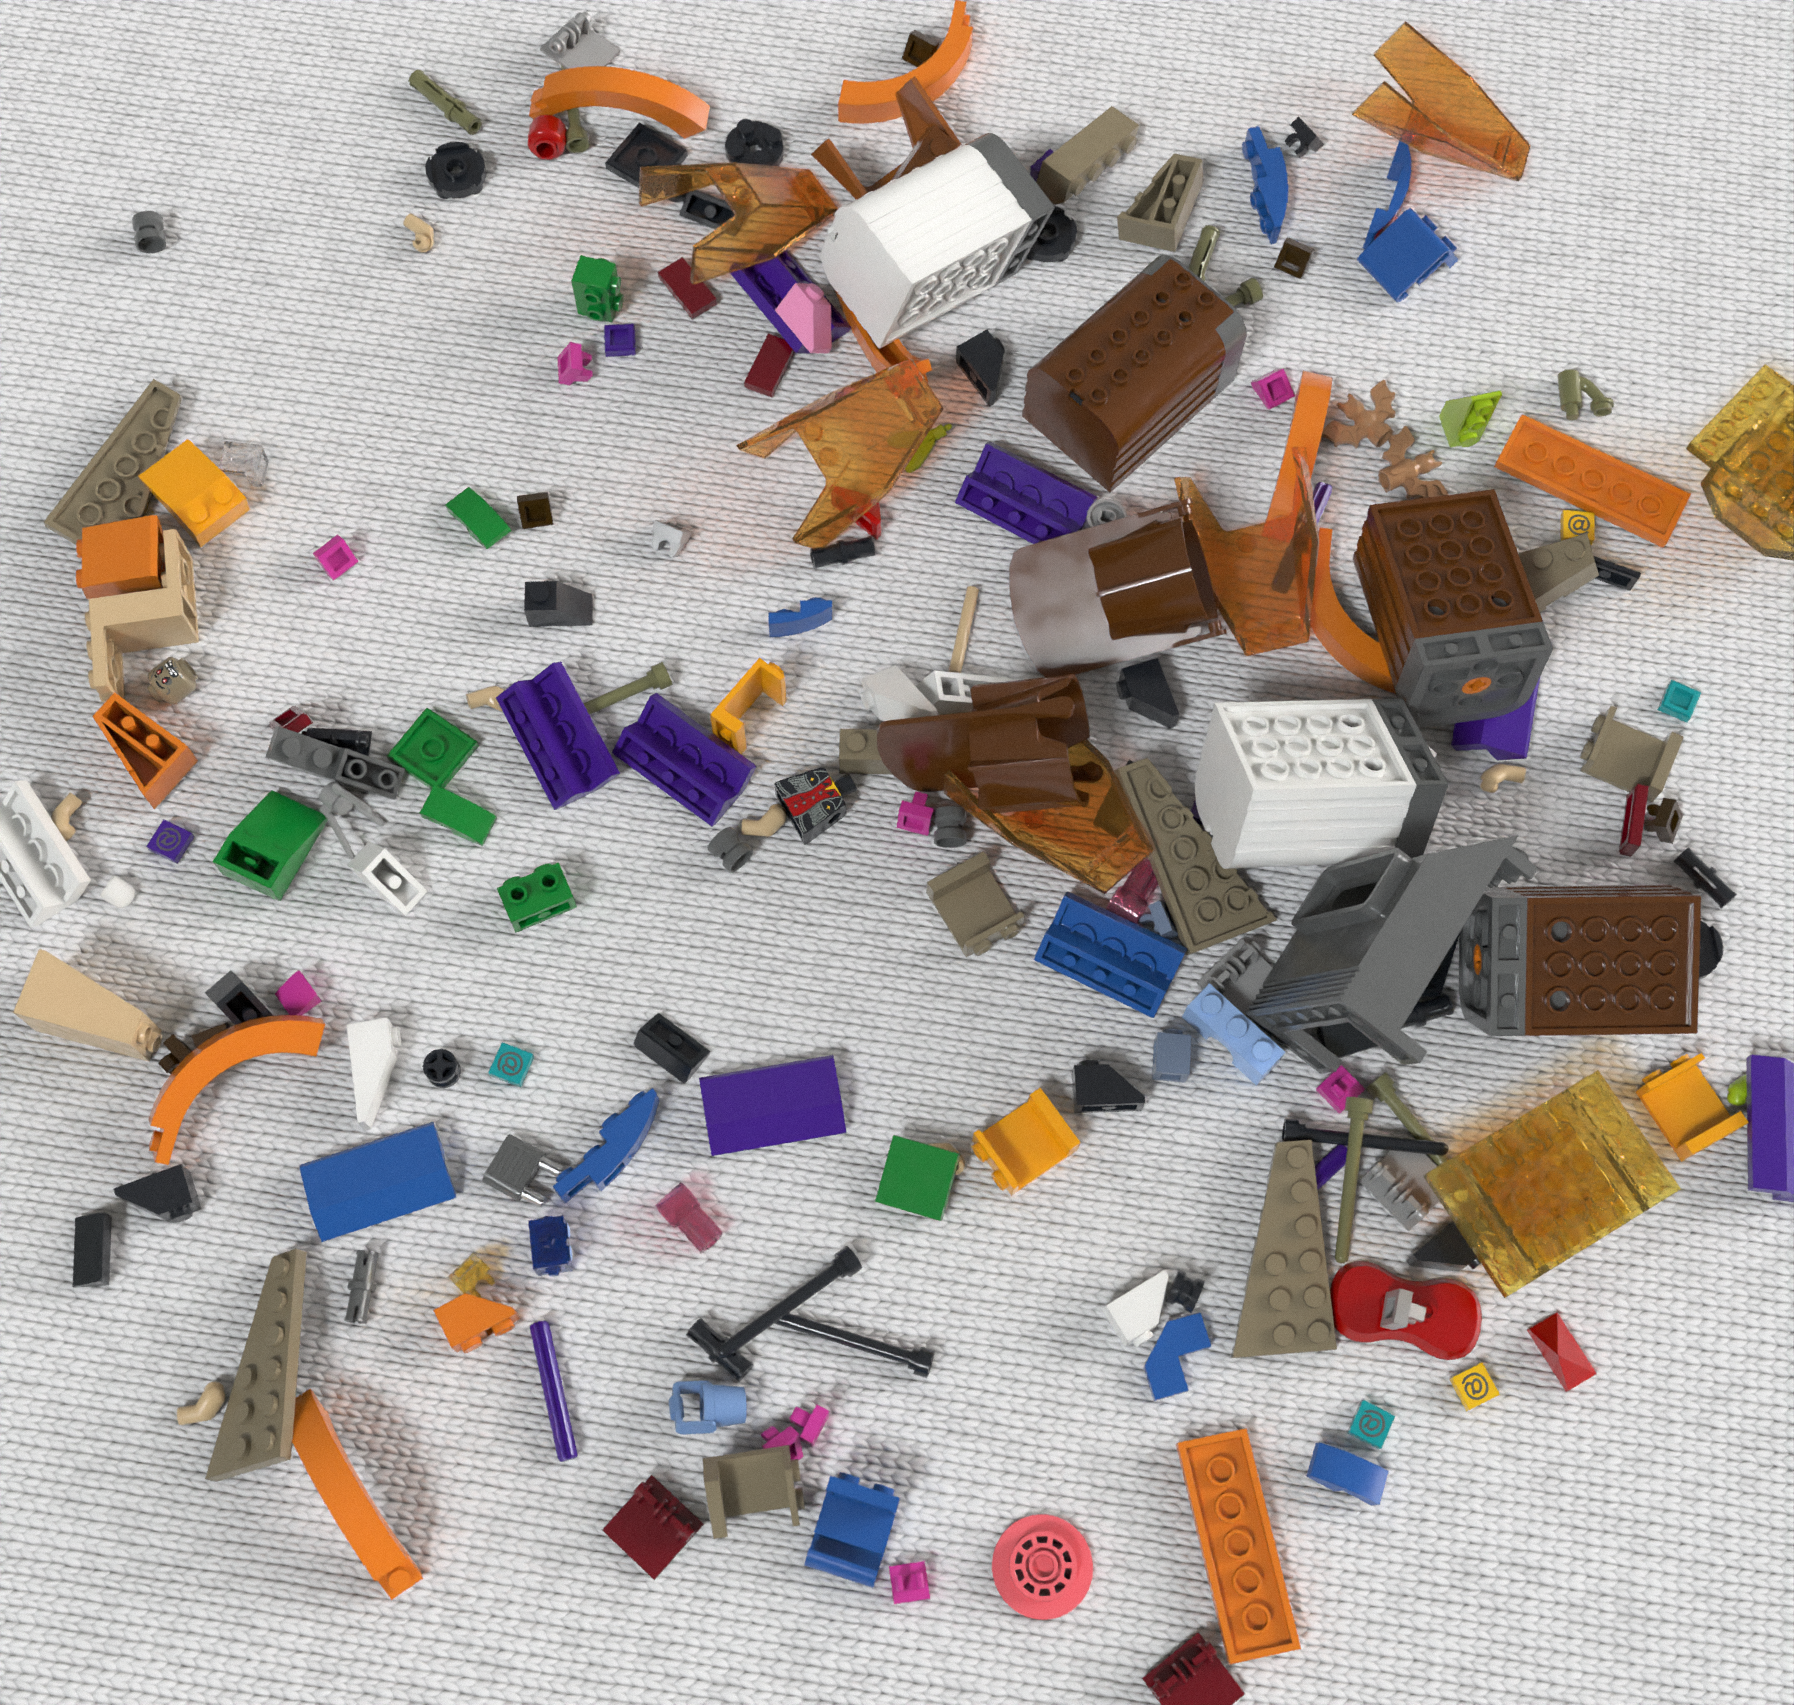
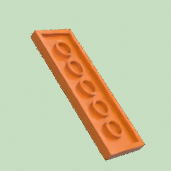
[1494,414,1691,548]
[1176,1428,1301,1665]

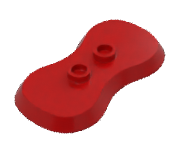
[1330,1261,1482,1360]

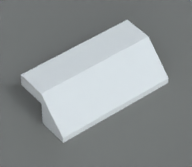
[0,780,91,928]

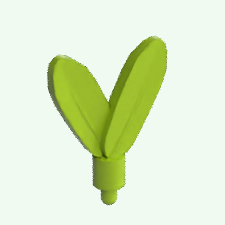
[886,424,952,473]

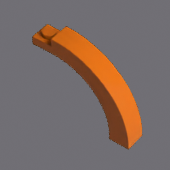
[838,0,973,124]
[529,66,710,139]
[834,289,932,393]
[1262,370,1332,543]
[1299,527,1396,694]
[149,1015,325,1165]
[292,1388,423,1600]

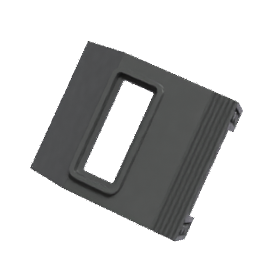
[1245,835,1538,1073]

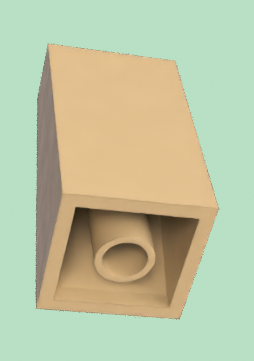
[13,949,162,1062]

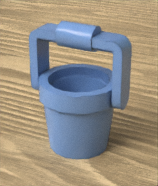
[669,1380,747,1435]

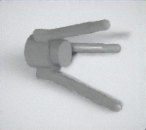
[319,781,385,859]

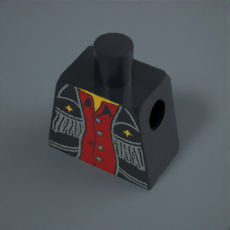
[774,767,857,845]

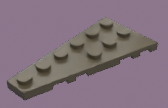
[44,379,182,545]
[1114,758,1277,955]
[1230,1140,1337,1359]
[205,1248,307,1482]

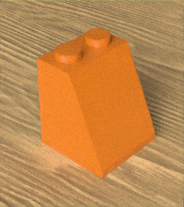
[76,515,166,599]

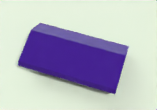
[726,243,852,354]
[955,441,1098,544]
[496,661,620,810]
[1451,678,1540,760]
[612,693,757,827]
[1746,1054,1794,1202]
[699,1055,847,1156]

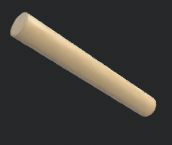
[948,586,979,673]

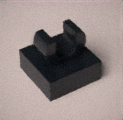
[1285,116,1324,158]

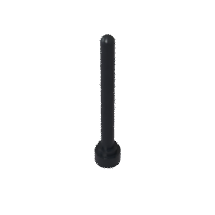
[1282,1118,1449,1156]
[716,1246,862,1359]
[774,1313,935,1378]

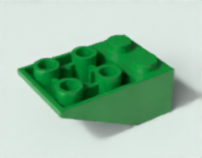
[213,790,328,901]

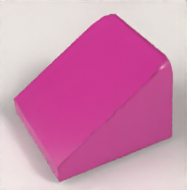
[1250,368,1295,410]
[275,970,322,1015]

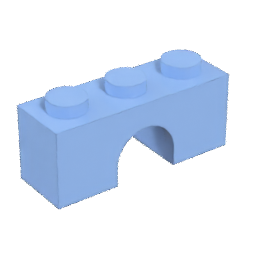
[1182,983,1285,1086]

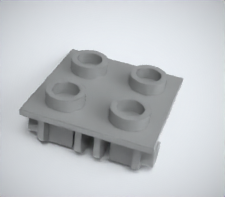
[540,12,620,69]
[1197,939,1273,1022]
[1359,1135,1456,1232]

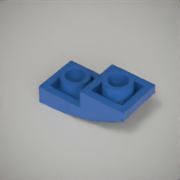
[768,597,832,637]
[1306,1442,1389,1506]

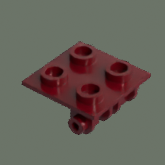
[602,1475,704,1580]
[1142,1632,1245,1705]

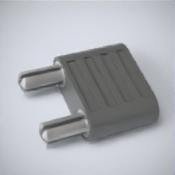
[482,1134,564,1208]

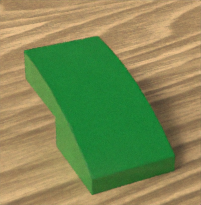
[445,487,511,549]
[419,785,497,846]

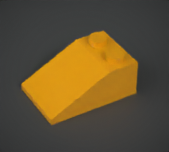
[138,439,250,548]

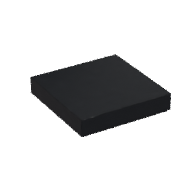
[605,122,688,197]

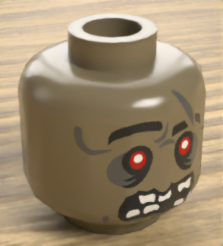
[147,657,198,705]

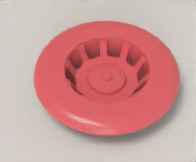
[992,1514,1093,1620]

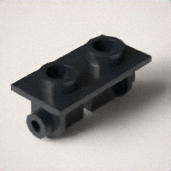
[301,728,372,756]

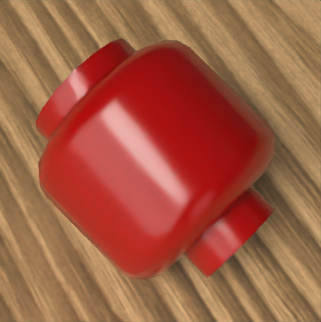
[527,115,567,160]

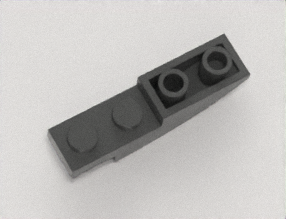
[265,726,405,800]

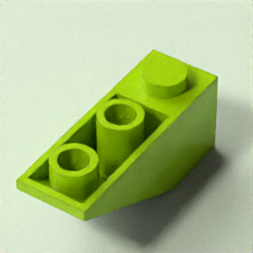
[1439,390,1502,448]

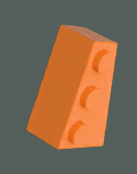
[92,692,198,809]

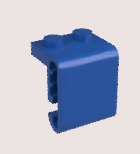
[1357,208,1459,302]
[804,1472,900,1588]

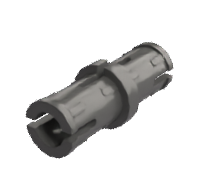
[344,1250,379,1324]

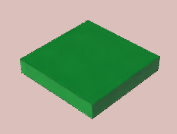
[387,708,479,789]
[875,1135,960,1221]

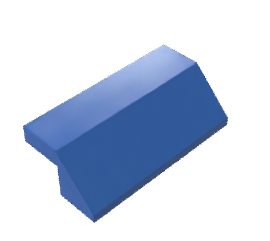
[1034,891,1187,1018]
[299,1122,456,1242]

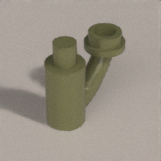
[1557,369,1614,421]

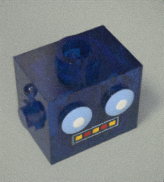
[528,1215,573,1277]

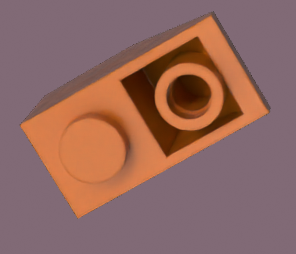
[434,1293,520,1353]

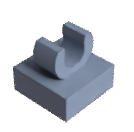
[1139,900,1178,940]

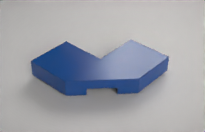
[1143,1312,1211,1401]

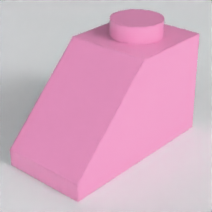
[775,283,832,354]

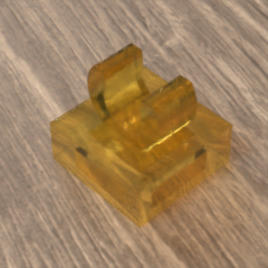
[448,1252,495,1297]

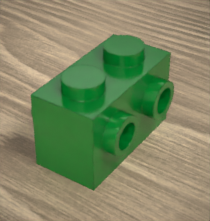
[571,255,624,322]
[497,862,577,933]

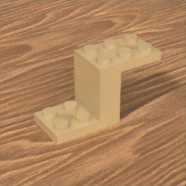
[85,529,199,702]

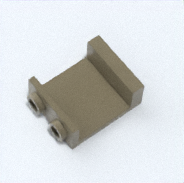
[1580,706,1684,802]
[926,851,1025,958]
[702,1445,805,1539]

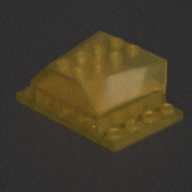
[1686,364,1794,561]
[1423,1070,1681,1298]

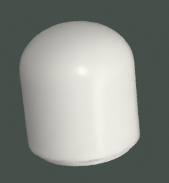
[100,875,135,908]

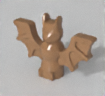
[1321,380,1396,449]
[1378,426,1449,499]

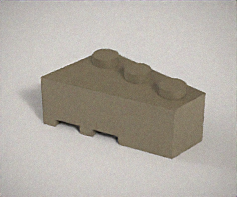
[1117,153,1203,252]
[1518,533,1599,613]

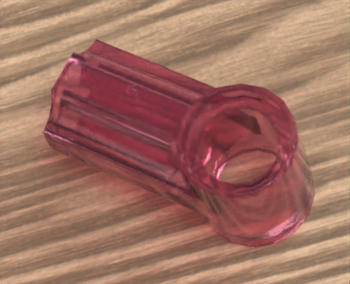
[1106,859,1158,924]
[654,1182,723,1254]

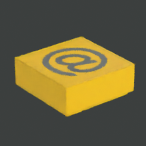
[1560,510,1595,545]
[1449,1363,1500,1411]

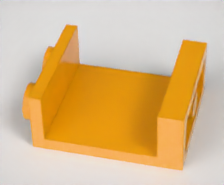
[710,658,787,755]
[1636,1053,1749,1162]
[971,1087,1081,1196]

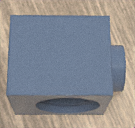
[1152,1029,1191,1083]

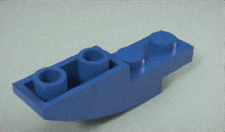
[1242,126,1288,244]
[553,1088,659,1204]

